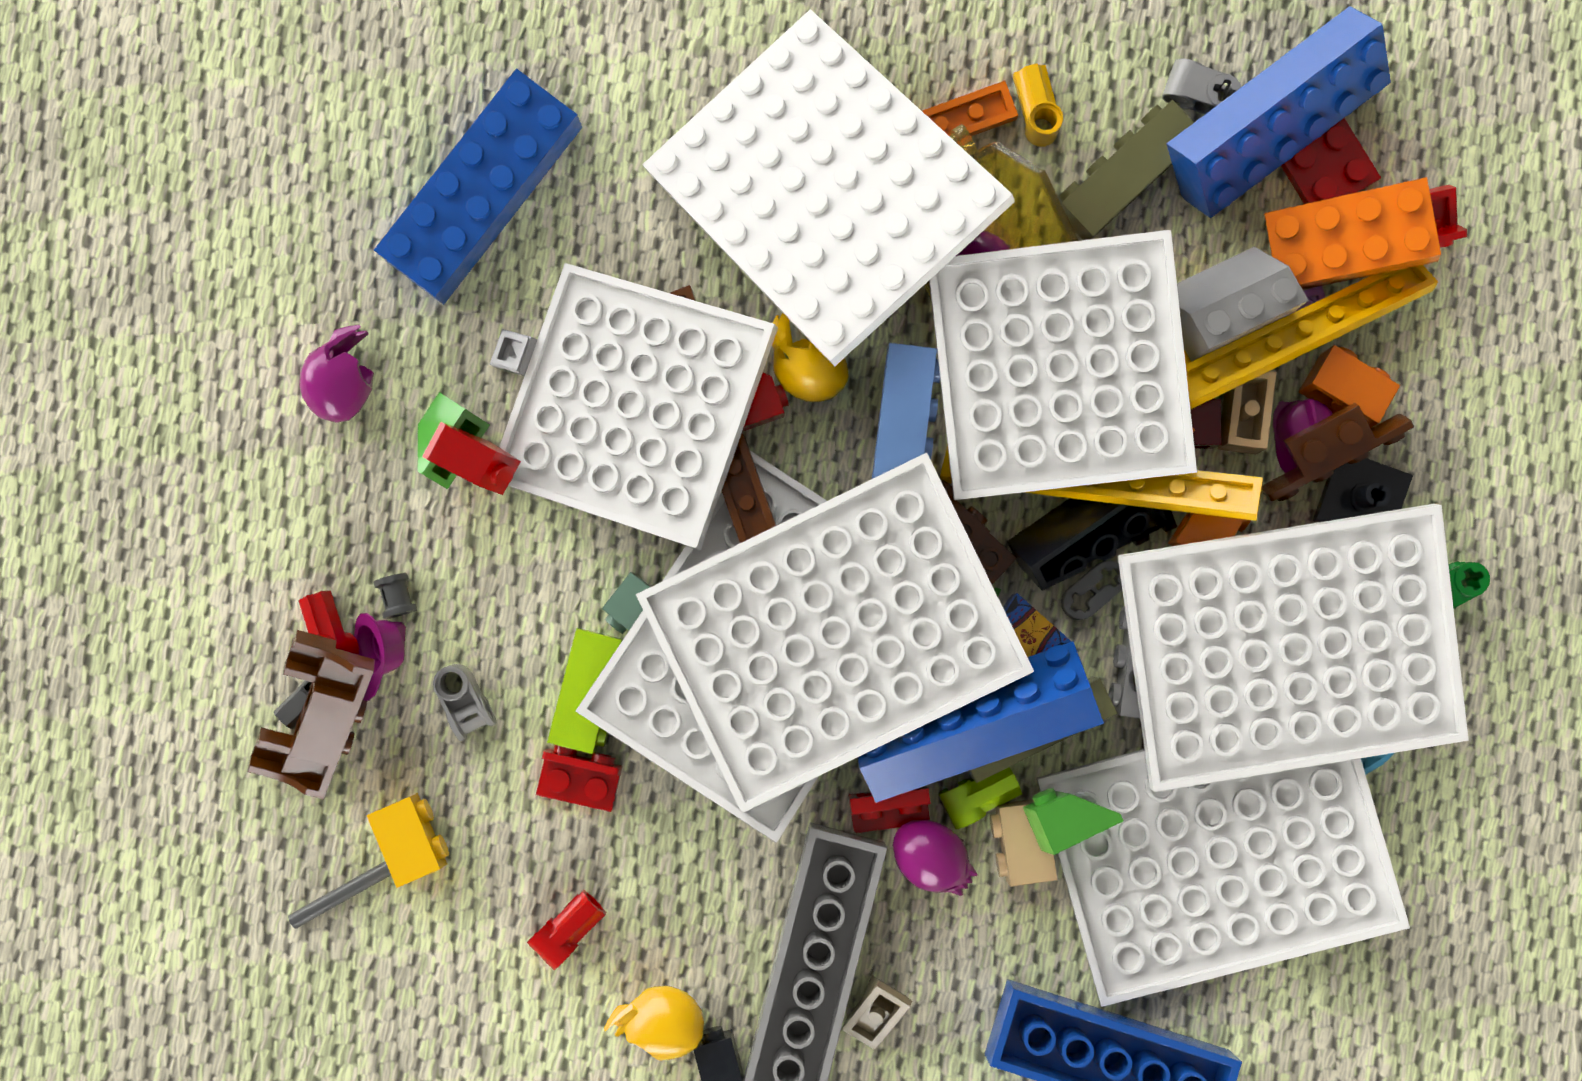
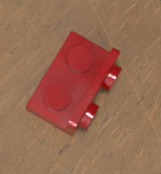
[536,745,623,812]
[848,786,931,833]

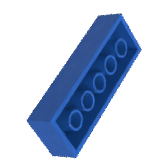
[1166,6,1391,218]
[374,68,583,305]
[858,641,1104,803]
[984,979,1242,1081]

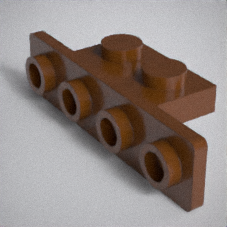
[1262,403,1414,501]

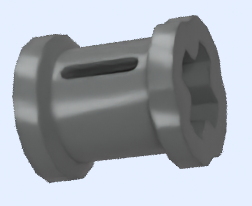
[374,573,417,619]

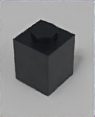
[693,1026,744,1081]

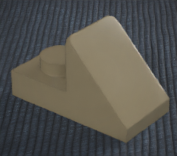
[842,975,912,1050]

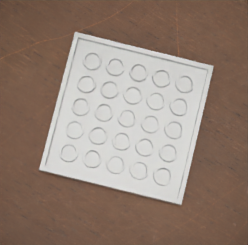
[929,230,1197,500]
[499,263,778,550]

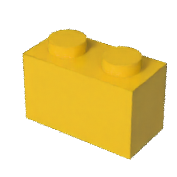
[366,793,449,888]

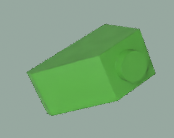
[417,392,490,489]
[1023,788,1124,855]

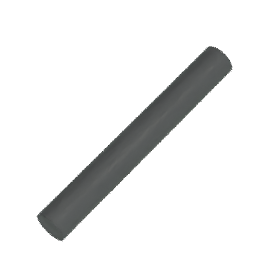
[288,861,391,929]

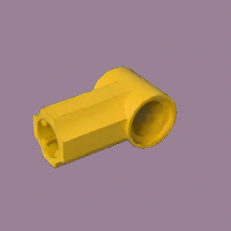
[1013,63,1063,147]

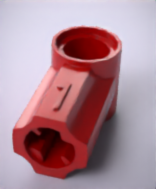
[298,591,359,655]
[527,890,607,970]

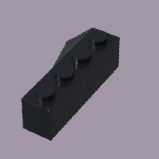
[1007,498,1177,591]

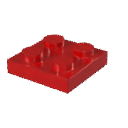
[1281,118,1381,204]

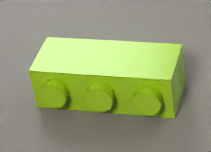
[547,628,623,754]

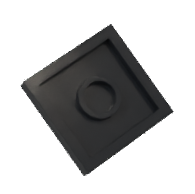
[1313,458,1413,523]

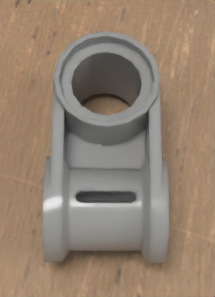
[1162,58,1241,114]
[433,664,497,741]

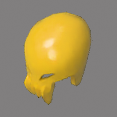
[772,313,849,402]
[604,986,704,1061]

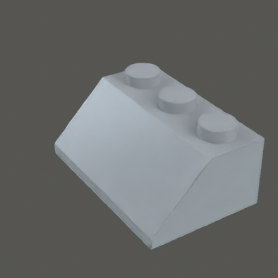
[1177,247,1309,362]

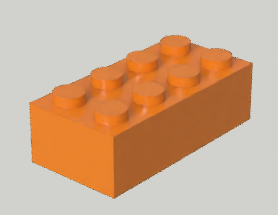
[1264,177,1441,290]

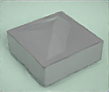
[490,329,537,376]

